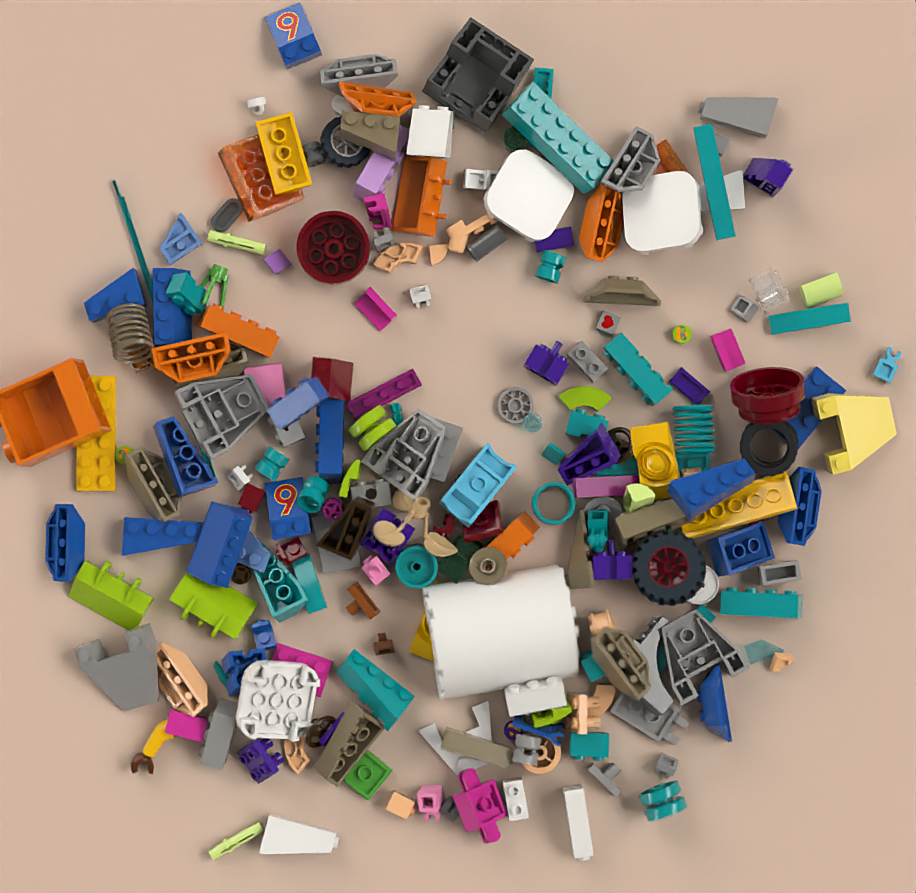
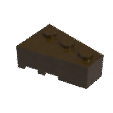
[316,496,375,560]

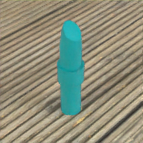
[213,661,229,689]

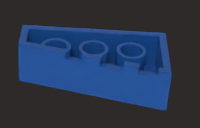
[122,517,204,556]

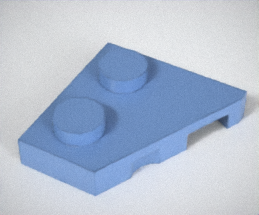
[159,213,202,265]
[237,528,271,572]

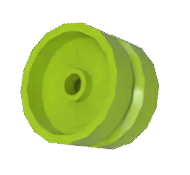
[348,405,397,452]

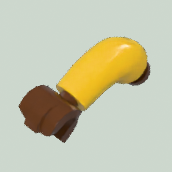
[131,719,179,774]

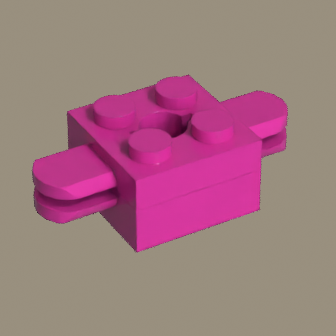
[453,768,508,844]

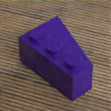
[558,422,621,486]

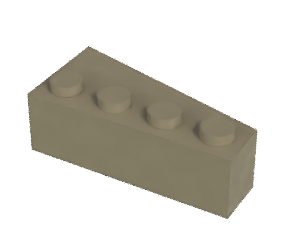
[614,497,696,552]
[314,700,385,787]

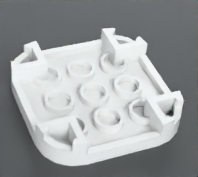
[483,150,574,242]
[622,171,703,255]
[236,660,320,742]

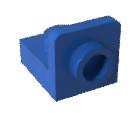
[251,620,277,650]

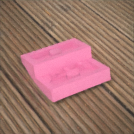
[244,362,286,405]

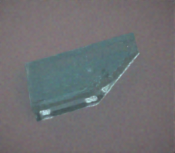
[744,639,784,664]

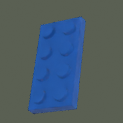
[771,366,846,449]

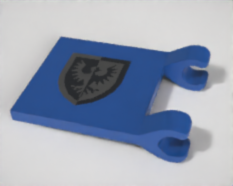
[512,714,565,746]

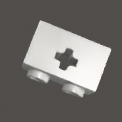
[503,777,529,821]

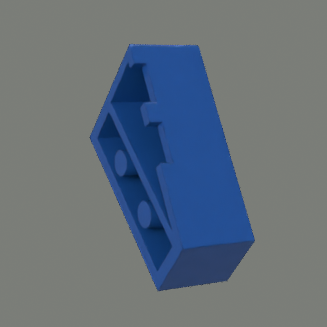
[84,267,147,323]

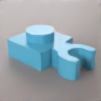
[872,347,901,383]

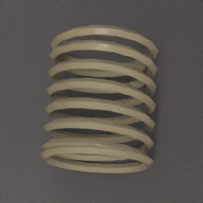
[105,303,155,364]

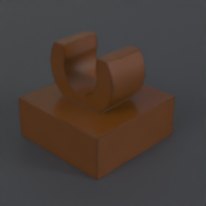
[373,633,395,656]

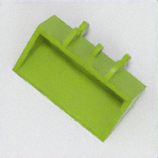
[68,560,155,630]
[169,573,258,639]

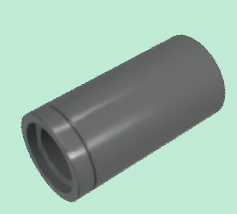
[466,224,507,262]

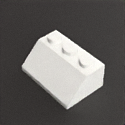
[504,676,567,717]

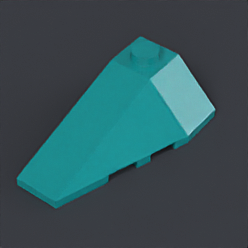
[252,543,308,623]

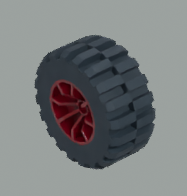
[632,530,706,606]

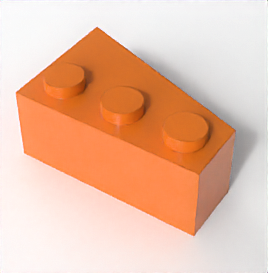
[485,510,540,571]

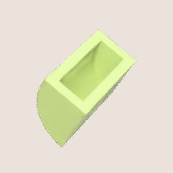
[799,272,843,309]
[622,484,655,514]

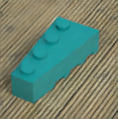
[336,649,415,732]

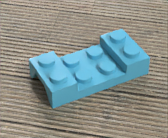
[438,443,517,528]

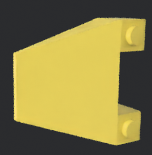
[810,393,897,475]

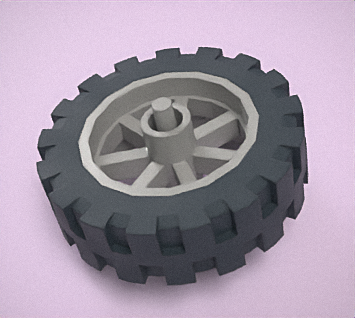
[320,116,370,168]

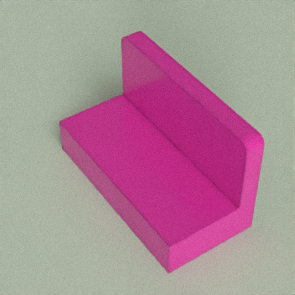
[355,286,397,331]
[710,329,745,372]
[165,708,208,742]

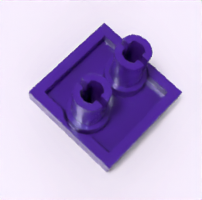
[236,738,284,784]

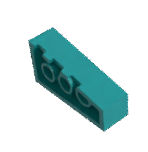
[603,332,673,406]
[720,587,803,619]

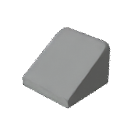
[714,132,730,157]
[730,294,759,323]

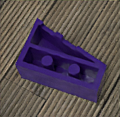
[743,158,793,197]

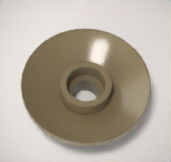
[469,547,507,585]

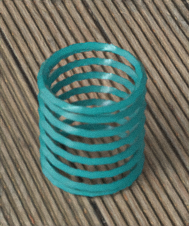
[672,405,716,454]
[532,482,576,525]

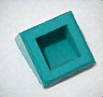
[542,443,565,465]

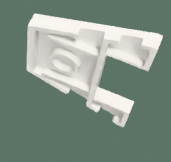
[419,700,492,776]

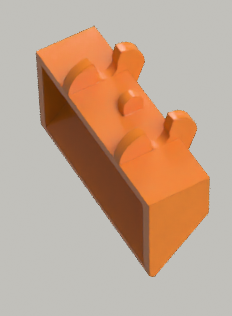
[391,156,452,237]

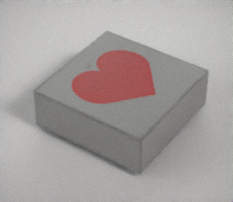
[596,310,621,336]

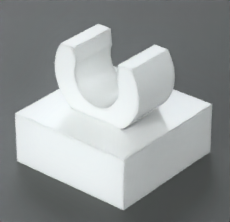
[409,284,432,309]
[227,465,253,491]

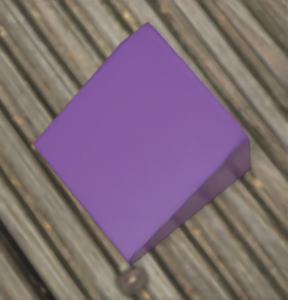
[264,249,291,275]

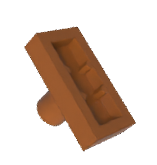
[346,581,381,620]

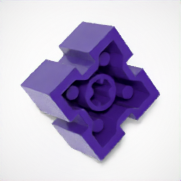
[523,341,569,386]
[360,508,415,565]
[591,540,633,580]

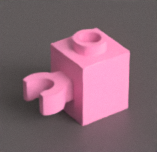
[361,555,391,586]
[417,785,444,822]

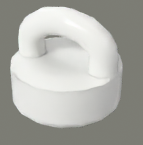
[247,96,267,115]

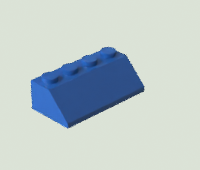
[152,268,192,347]
[186,501,253,588]

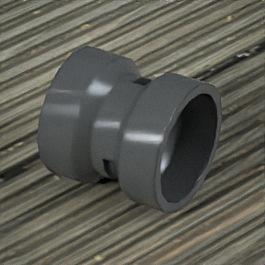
[302,141,326,167]
[439,795,460,822]

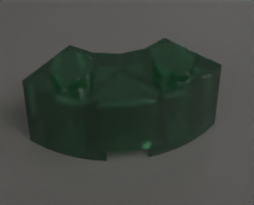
[438,534,484,584]

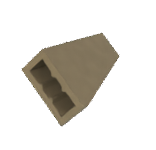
[441,727,513,768]

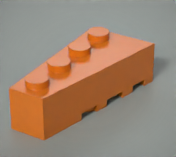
[196,303,280,358]

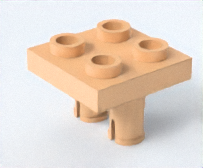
[564,692,601,734]

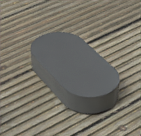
[211,198,244,232]

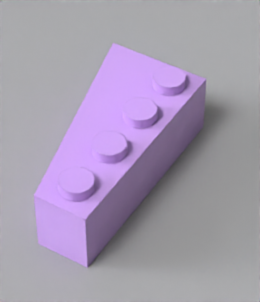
[353,124,410,202]

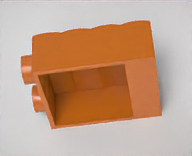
[0,358,112,467]

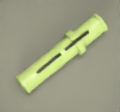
[207,229,266,255]
[208,821,265,861]

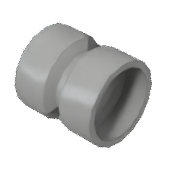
[512,734,541,765]

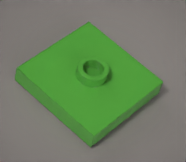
[343,750,393,800]

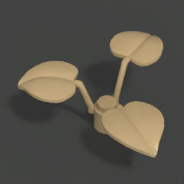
[373,489,458,557]

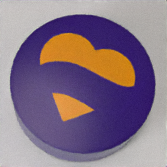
[504,720,523,740]

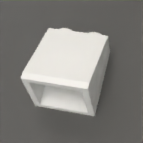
[407,105,454,158]

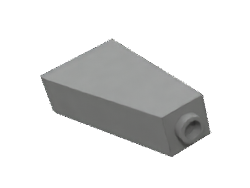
[698,97,778,138]

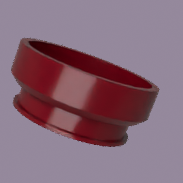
[296,211,370,285]
[730,367,805,424]

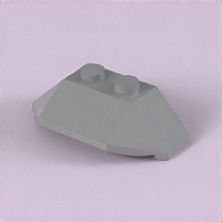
[320,54,398,97]
[601,126,660,192]

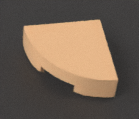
[429,244,448,265]
[769,652,794,672]

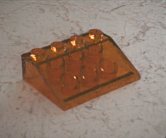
[218,134,305,222]

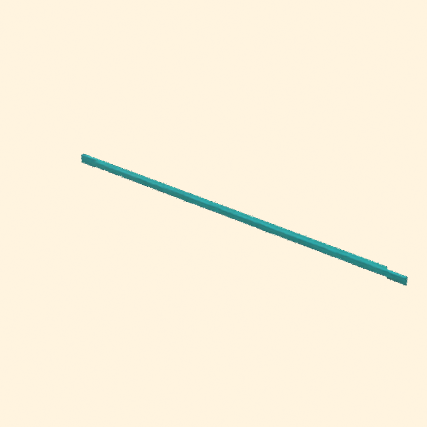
[113,179,217,479]

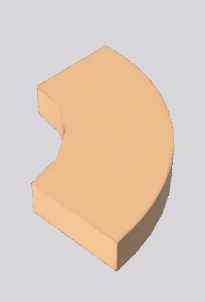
[373,243,423,273]
[587,684,616,717]
[284,733,311,775]

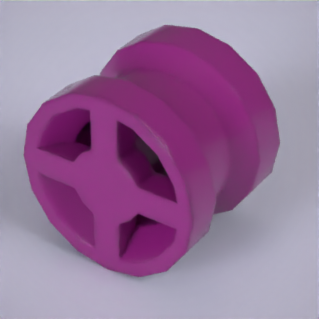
[323,497,342,520]

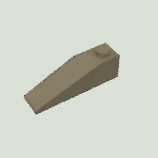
[564,510,595,590]

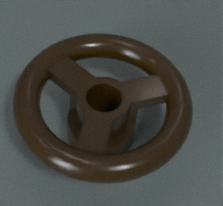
[608,427,633,464]
[305,716,336,748]

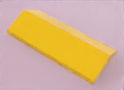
[255,112,312,195]

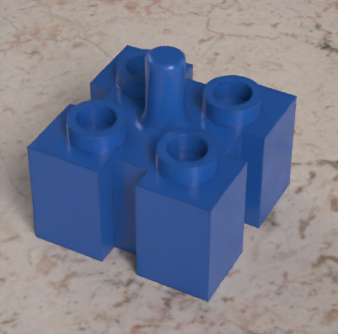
[222,648,267,696]

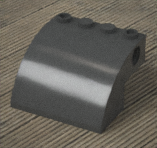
[422,17,534,134]

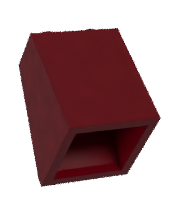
[311,357,353,401]

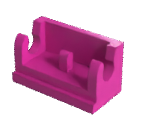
[364,193,392,230]

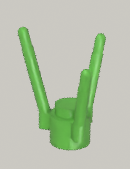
[200,264,229,307]

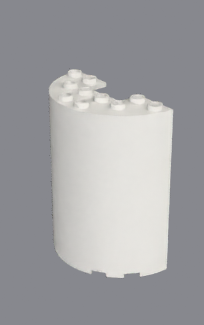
[422,564,580,701]

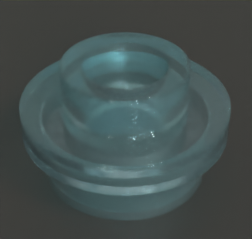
[523,413,542,432]

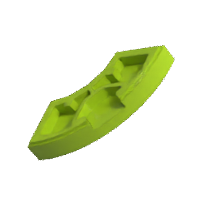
[558,386,612,411]

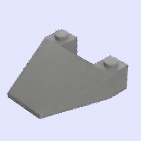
[661,609,749,705]
[74,623,159,711]

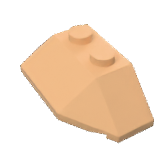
[157,643,207,717]

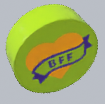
[672,324,692,344]
[115,446,134,465]

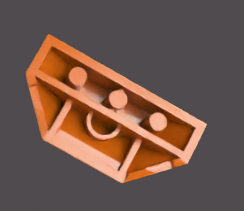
[338,82,416,116]
[579,184,624,262]
[152,332,231,383]

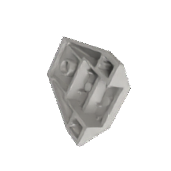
[175,374,270,460]
[361,409,447,501]

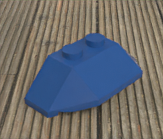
[777,467,822,546]
[45,504,85,582]
[696,664,732,742]

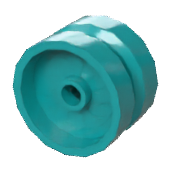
[395,543,439,588]
[638,780,687,821]

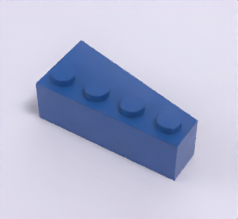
[315,399,344,484]
[153,417,218,498]
[667,458,755,521]

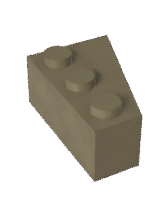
[340,110,400,161]

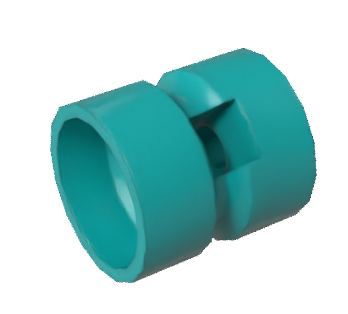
[535,250,566,284]
[255,446,290,482]
[297,476,330,513]

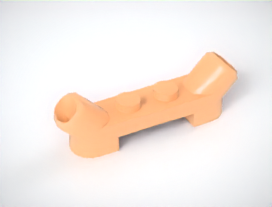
[446,214,499,254]

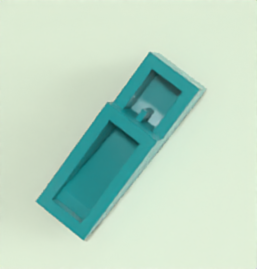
[292,553,327,614]

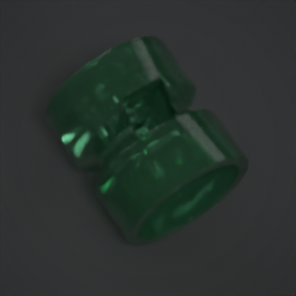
[503,126,528,153]

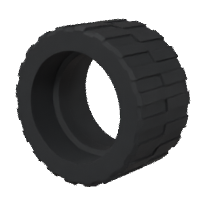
[739,420,799,477]

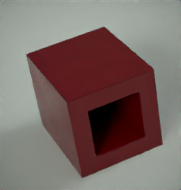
[238,483,266,514]

